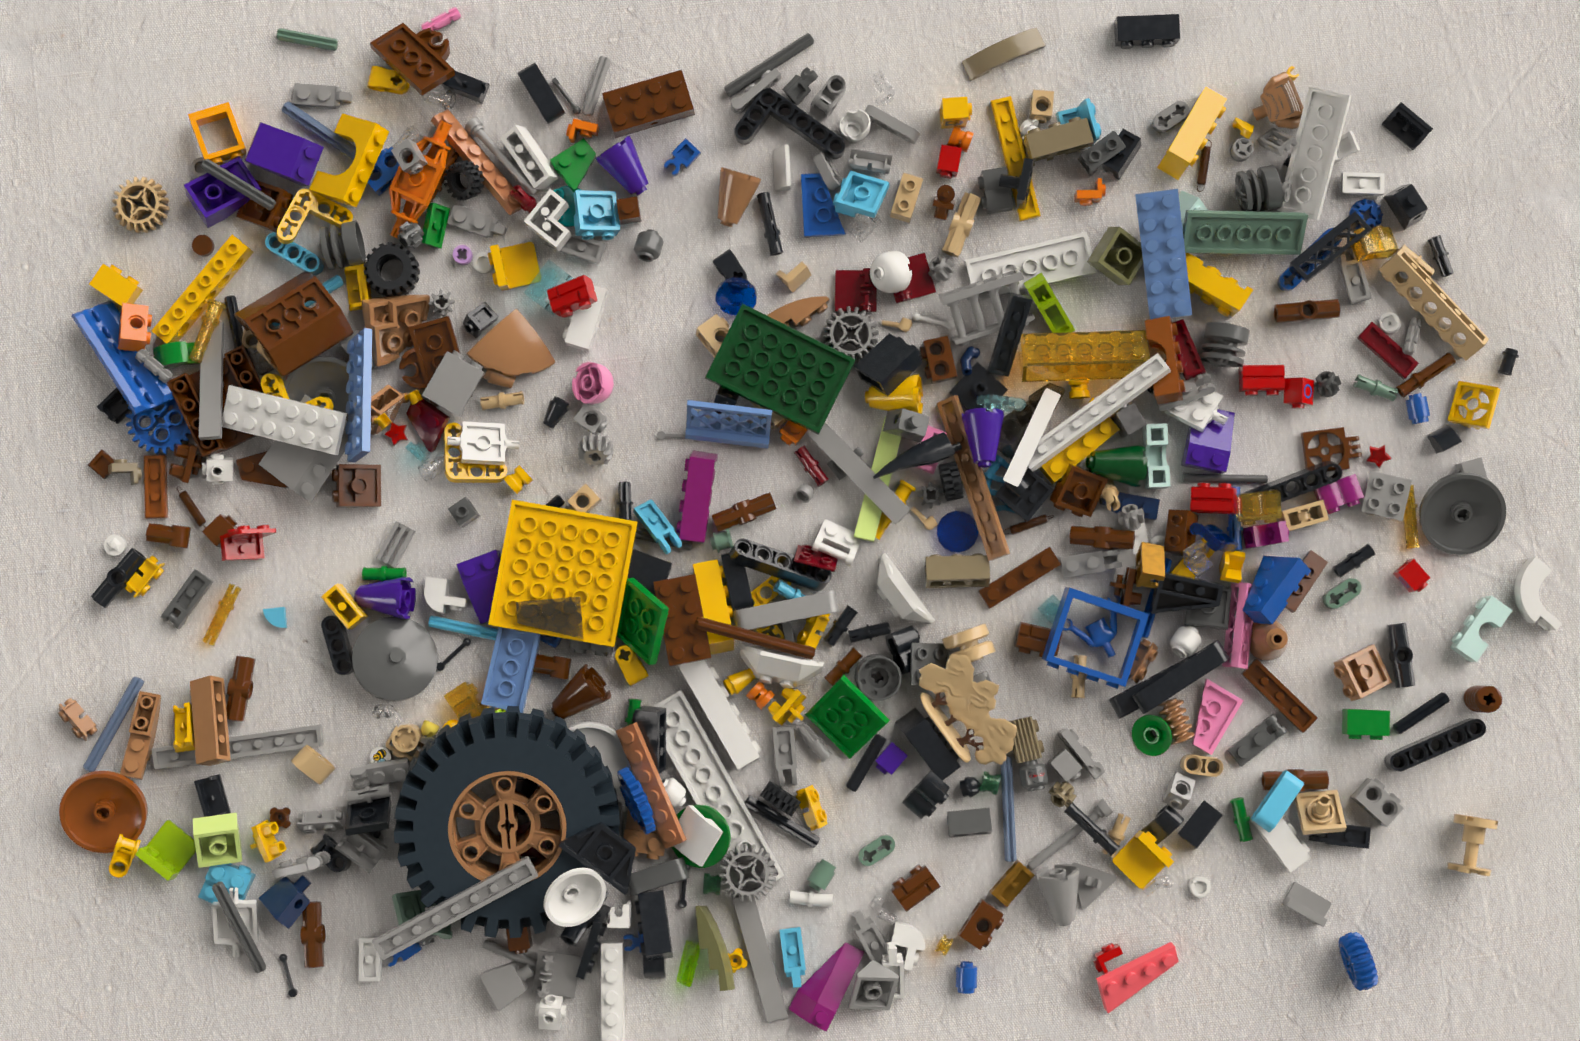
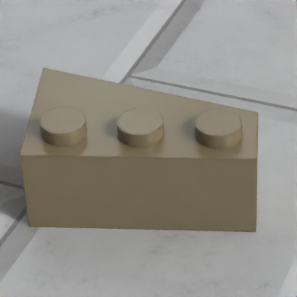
[1023,117,1094,166]

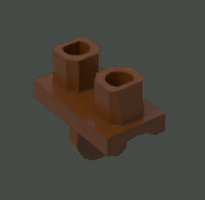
[932,185,955,220]
[169,442,202,483]
[1109,567,1142,607]

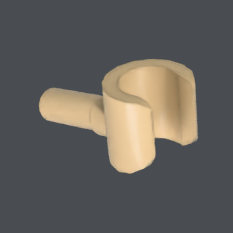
[882,317,912,332]
[911,507,937,530]

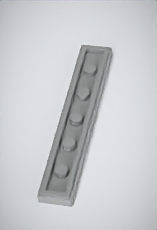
[199,321,224,440]
[808,423,911,525]
[733,895,788,1023]

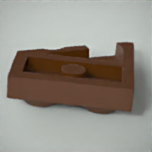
[236,451,289,488]

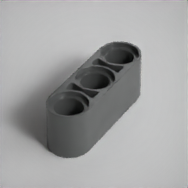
[628,857,690,896]

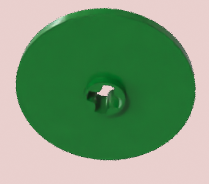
[672,804,731,868]

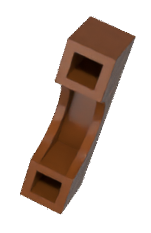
[1145,316,1186,405]

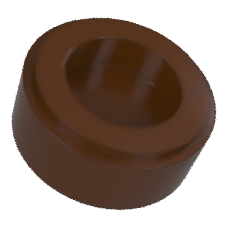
[192,235,214,257]

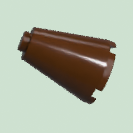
[551,664,611,719]

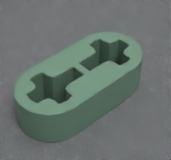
[1323,578,1362,609]
[858,835,895,866]

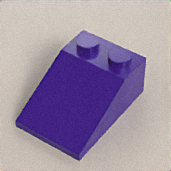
[245,122,324,186]
[184,156,261,228]
[1181,409,1235,474]
[456,550,501,624]

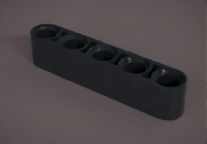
[1240,461,1343,512]
[729,538,832,591]
[1131,640,1230,714]
[1109,656,1191,719]
[1384,718,1486,772]

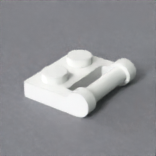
[811,519,862,566]

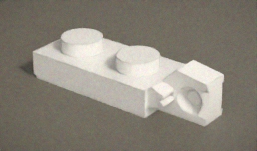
[881,942,905,999]

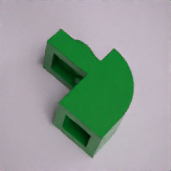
[153,341,201,369]

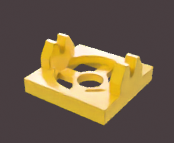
[1447,381,1501,430]

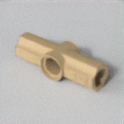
[942,192,981,257]

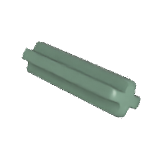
[276,28,338,51]

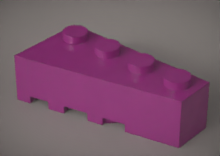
[676,450,718,543]

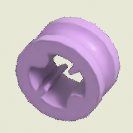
[453,245,473,265]

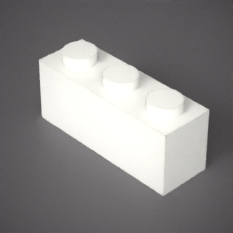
[500,125,560,190]
[562,286,608,352]
[1250,815,1311,873]

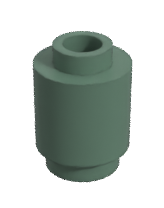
[807,859,836,892]

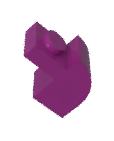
[1243,521,1289,549]

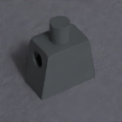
[883,408,930,442]

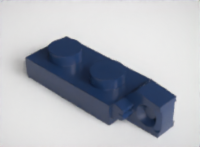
[1100,492,1160,520]

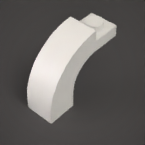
[1514,556,1562,631]

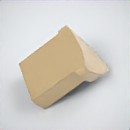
[775,262,811,292]

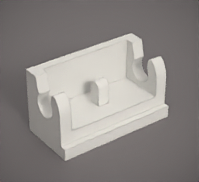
[607,900,632,928]

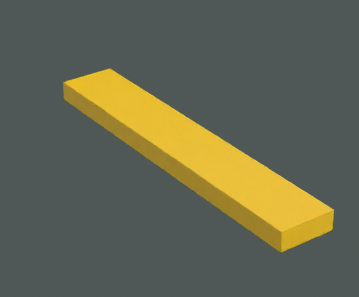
[990,96,1041,222]

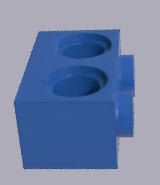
[368,146,399,196]

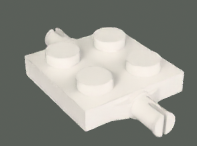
[1165,379,1228,432]
[447,422,520,465]
[212,887,258,957]

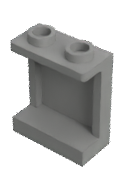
[422,350,485,417]

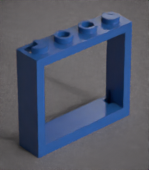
[1042,587,1149,689]

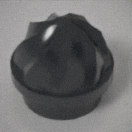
[960,776,981,798]

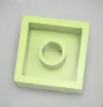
[193,813,242,868]

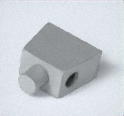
[479,961,535,1011]

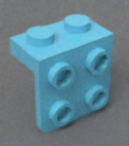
[1056,98,1101,150]

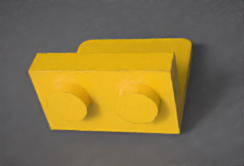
[488,242,542,291]
[1112,830,1174,889]

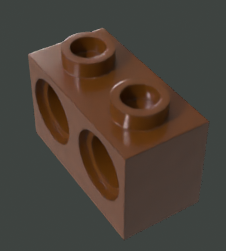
[920,335,957,384]

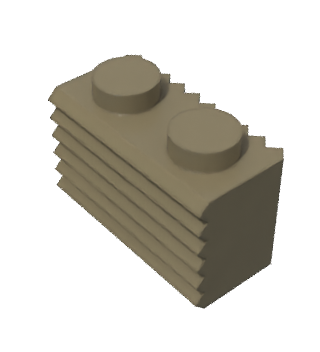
[1009,716,1045,764]

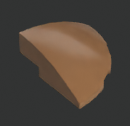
[362,295,430,367]
[467,308,555,376]

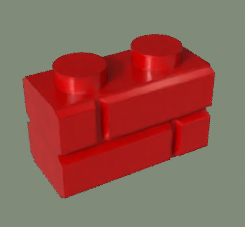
[547,275,598,318]
[1238,365,1285,396]
[1190,483,1237,514]

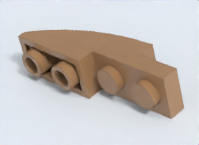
[767,296,830,327]
[120,691,161,780]

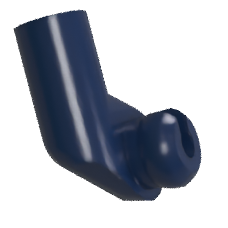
[960,346,980,375]

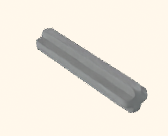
[582,56,610,116]

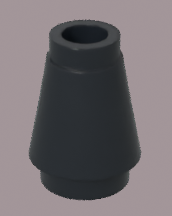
[543,396,569,429]

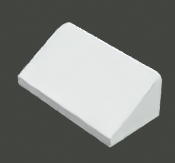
[773,145,791,191]

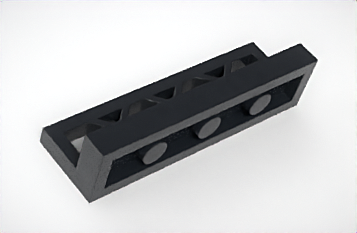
[1289,211,1372,283]

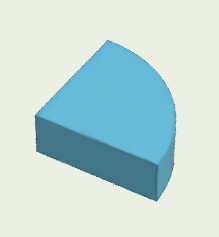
[263,607,287,628]

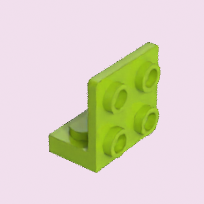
[135,820,196,881]

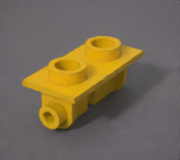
[125,555,165,598]
[797,614,830,650]
[796,784,828,831]

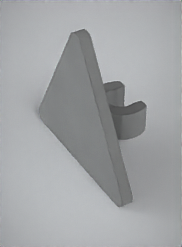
[1072,863,1117,909]

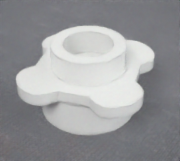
[1019,119,1039,140]

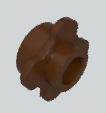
[270,807,291,828]

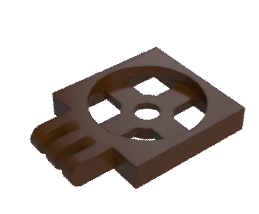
[1301,427,1362,472]

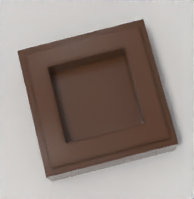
[88,449,115,479]

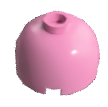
[572,362,614,404]

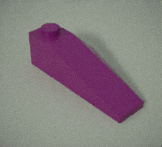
[788,942,864,1032]

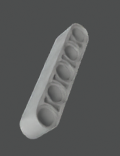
[733,590,839,630]

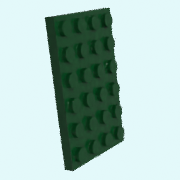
[705,303,856,435]

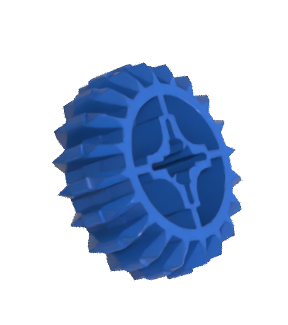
[1338,932,1378,991]

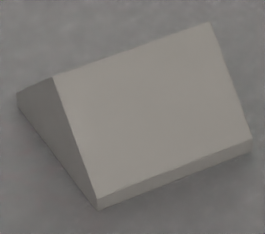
[848,960,899,1010]

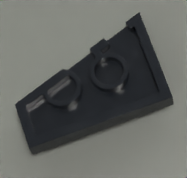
[576,904,611,980]

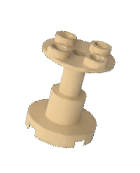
[1447,814,1498,876]

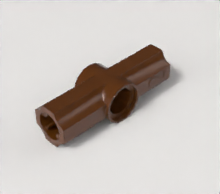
[1273,299,1341,323]
[712,492,777,532]
[1070,526,1135,549]
[226,656,256,721]
[1261,769,1329,791]
[300,901,326,968]

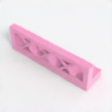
[1222,582,1253,669]

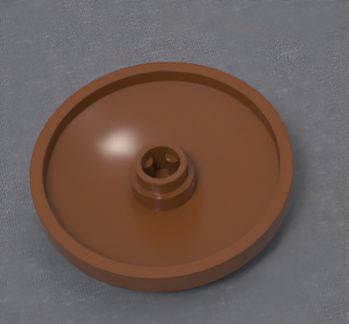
[59,771,148,853]

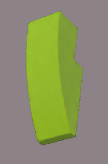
[1023,272,1075,341]

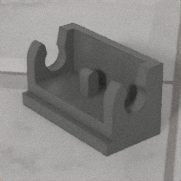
[947,808,992,838]

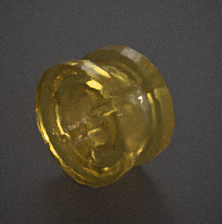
[935,934,954,956]

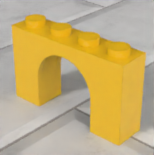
[309,113,390,208]

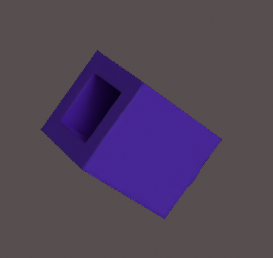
[875,741,908,775]

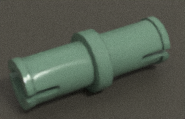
[1353,374,1398,401]

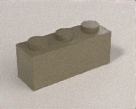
[925,553,990,588]

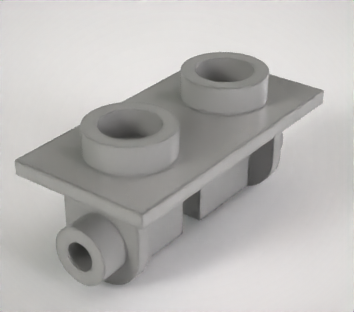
[848,148,892,175]
[296,809,343,834]

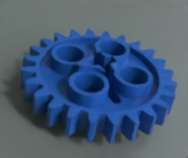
[126,394,192,455]
[617,767,656,835]

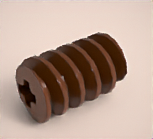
[1463,685,1503,713]

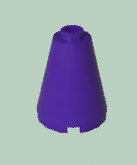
[595,136,649,196]
[961,408,1004,468]
[354,577,416,619]

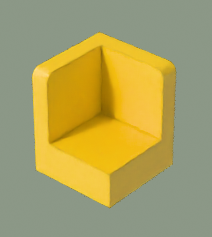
[1219,549,1245,583]

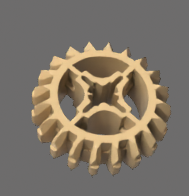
[112,177,170,233]

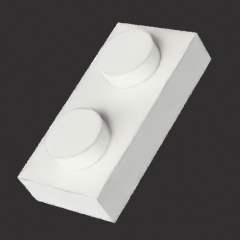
[1341,172,1385,195]
[359,937,382,981]

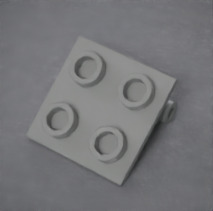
[1361,471,1412,521]
[532,950,581,998]

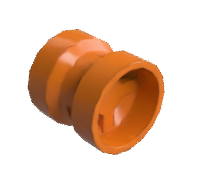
[947,126,974,152]
[746,681,775,710]

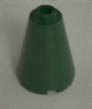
[1086,445,1148,487]

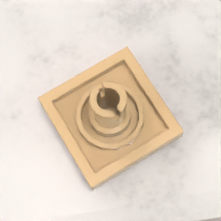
[1295,790,1347,835]

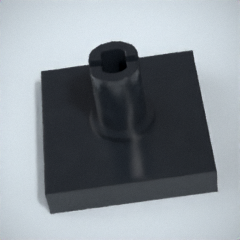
[999,158,1033,210]
[949,362,1008,411]
[345,797,392,839]

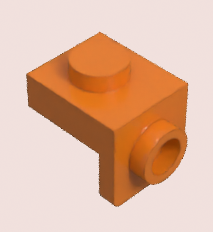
[1074,178,1106,206]

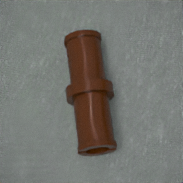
[824,647,863,686]

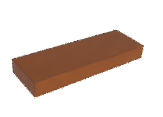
[144,455,168,519]

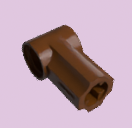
[146,523,191,548]
[533,654,572,680]

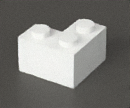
[524,189,572,251]

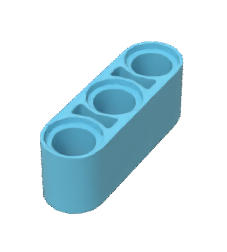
[265,233,324,275]
[1251,770,1304,832]

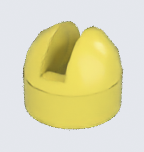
[421,720,440,737]

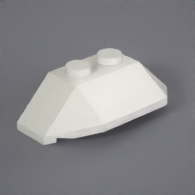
[876,553,935,624]
[740,644,824,688]

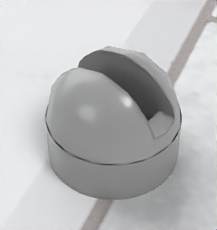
[795,484,814,503]

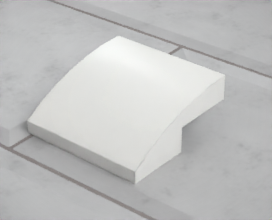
[674,805,723,866]

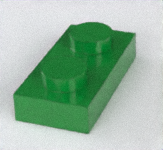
[421,203,450,249]

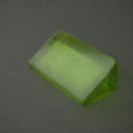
[677,940,701,987]

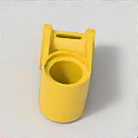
[367,66,410,95]
[615,645,649,687]
[109,834,141,878]

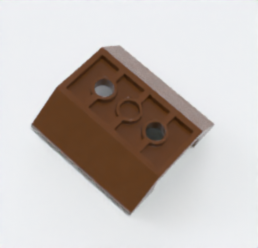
[234,271,354,378]
[167,345,263,457]

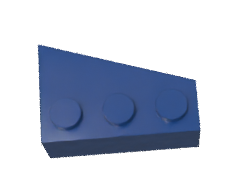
[1243,556,1311,624]

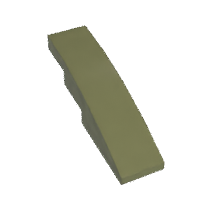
[695,905,735,991]

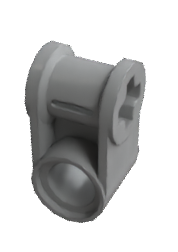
[811,75,846,117]

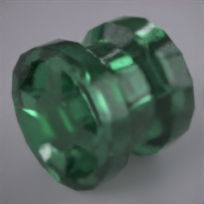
[980,771,1001,795]
[703,873,721,895]

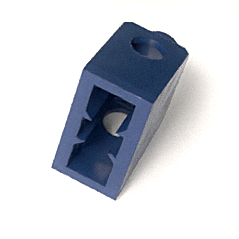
[259,875,312,929]

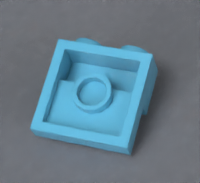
[833,171,889,218]
[573,190,620,240]
[198,863,256,904]

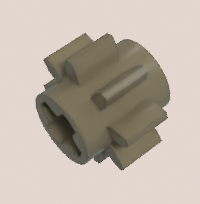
[1048,781,1077,808]

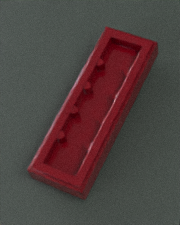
[1172,319,1206,381]
[1357,322,1419,380]

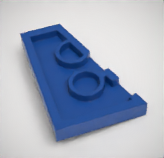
[801,173,846,237]

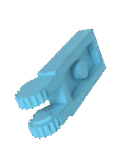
[633,499,682,554]

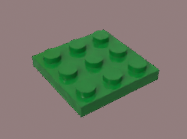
[617,578,669,665]
[805,675,890,759]

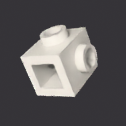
[202,453,233,485]
[535,995,567,1030]

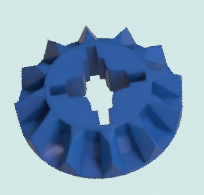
[1349,199,1383,232]

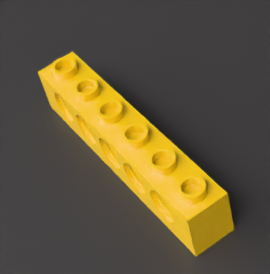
[151,234,254,343]

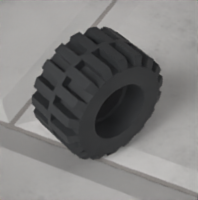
[364,242,420,297]

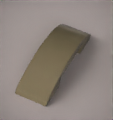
[962,27,1046,81]

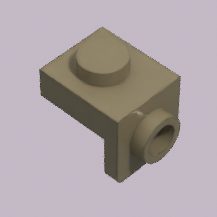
[108,459,142,485]

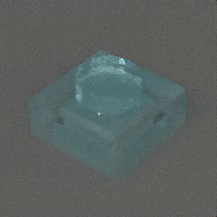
[405,441,429,463]
[1037,594,1060,624]

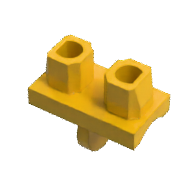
[768,688,807,726]
[250,820,287,863]

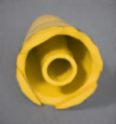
[865,375,923,414]

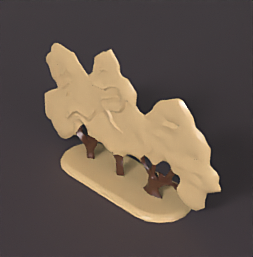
[919,654,1017,765]

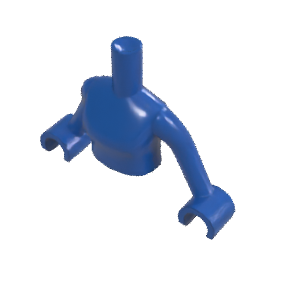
[1062,595,1121,658]

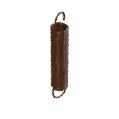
[1197,139,1212,192]
[177,486,206,528]
[1003,514,1054,535]

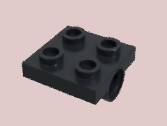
[995,467,1054,522]

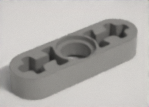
[865,105,920,144]

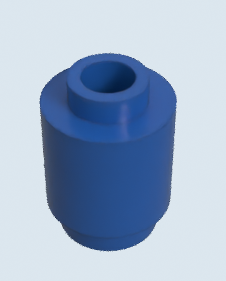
[1405,393,1430,425]
[956,961,977,994]

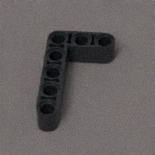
[735,88,845,159]

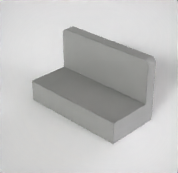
[1282,882,1331,927]

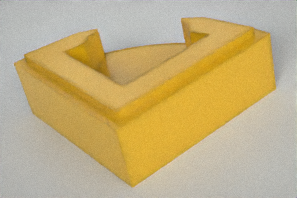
[1232,117,1254,139]

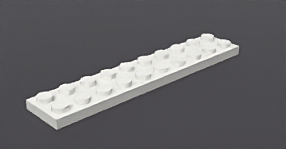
[653,690,785,897]

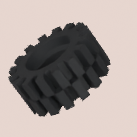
[444,160,484,200]
[938,461,964,502]
[760,781,801,816]

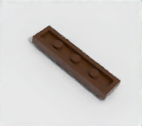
[978,547,1061,609]
[1241,659,1318,733]

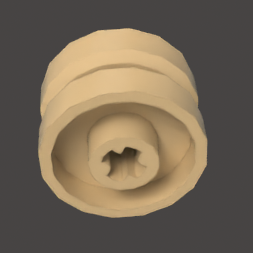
[942,623,995,662]

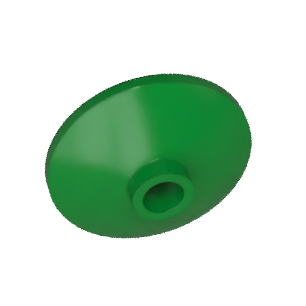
[1132,715,1172,756]

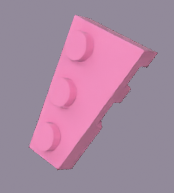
[1192,679,1244,755]

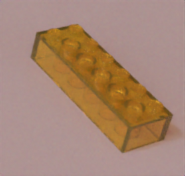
[1018,330,1150,382]

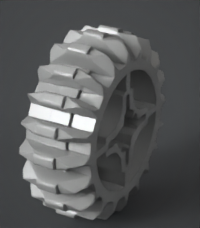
[823,306,879,363]
[719,844,776,902]

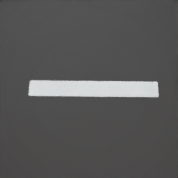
[1003,388,1061,487]

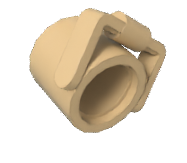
[386,724,425,762]

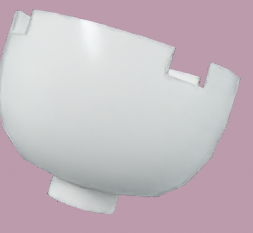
[870,251,912,293]

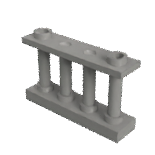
[938,269,1035,346]

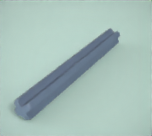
[282,102,356,160]
[83,677,144,772]
[1001,756,1017,862]

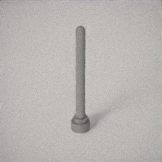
[465,118,536,195]
[1027,799,1113,870]

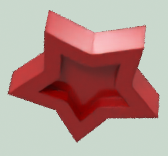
[384,422,408,446]
[1366,445,1391,469]

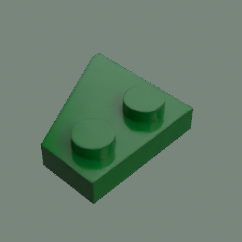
[550,138,596,193]

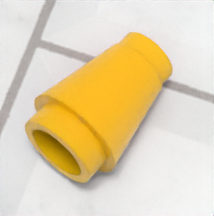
[723,668,756,695]

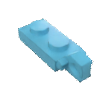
[779,927,806,988]

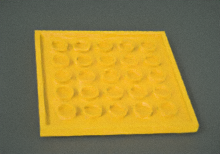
[488,500,638,647]

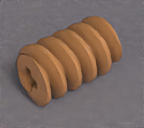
[1158,698,1195,745]

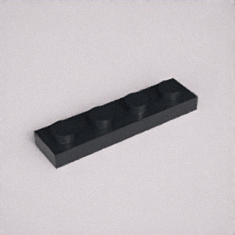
[987,293,1033,377]

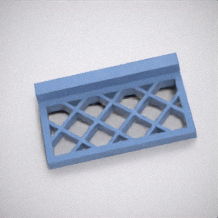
[685,400,772,449]

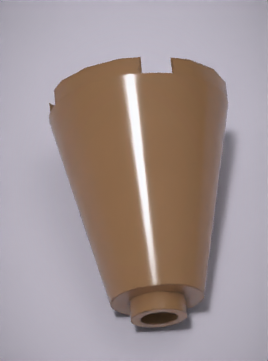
[717,167,761,227]
[1250,620,1288,661]

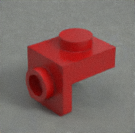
[1093,943,1123,974]

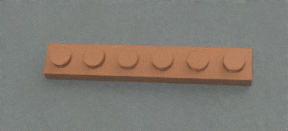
[431,109,522,215]
[616,722,686,849]

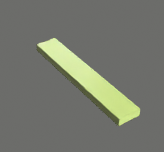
[854,416,901,542]

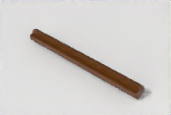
[695,617,815,659]

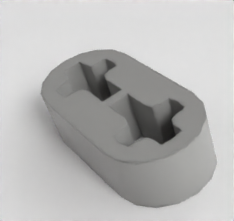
[1152,101,1189,133]
[814,151,842,191]

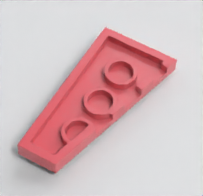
[1096,942,1179,1013]

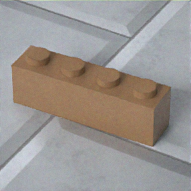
[190,676,231,766]

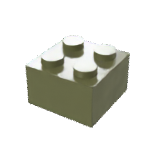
[1087,226,1143,285]

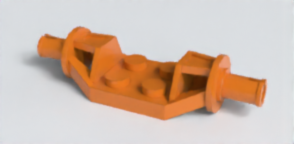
[389,120,452,239]

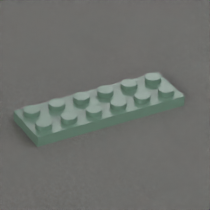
[1183,210,1308,255]

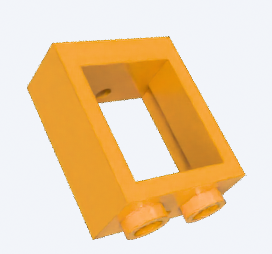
[188,102,246,165]

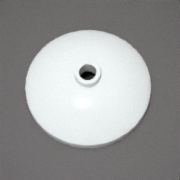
[544,868,606,927]

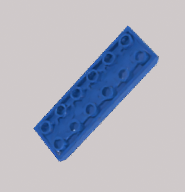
[71,301,173,415]

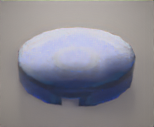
[715,277,757,315]
[936,511,978,553]

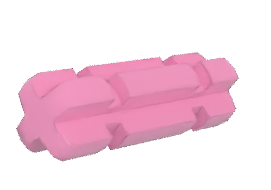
[421,7,461,31]

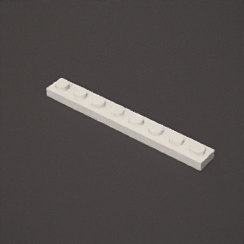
[1028,353,1171,472]

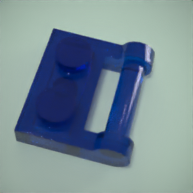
[1190,523,1239,552]

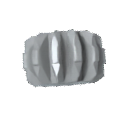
[578,433,613,467]

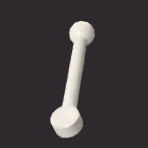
[912,313,955,329]

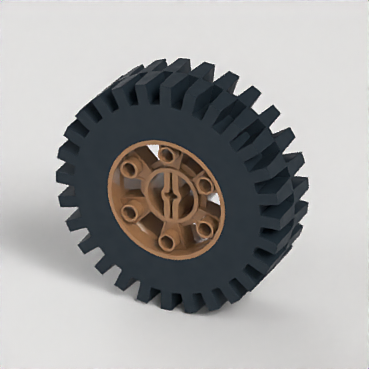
[394,706,620,938]

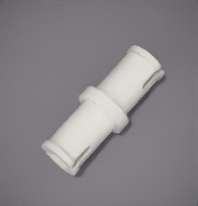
[790,890,833,908]

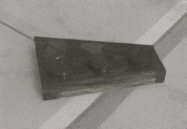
[516,597,584,639]

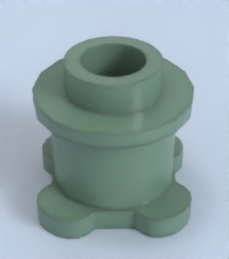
[710,528,733,553]

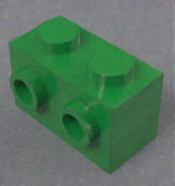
[1342,709,1390,740]

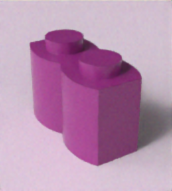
[1313,474,1364,515]

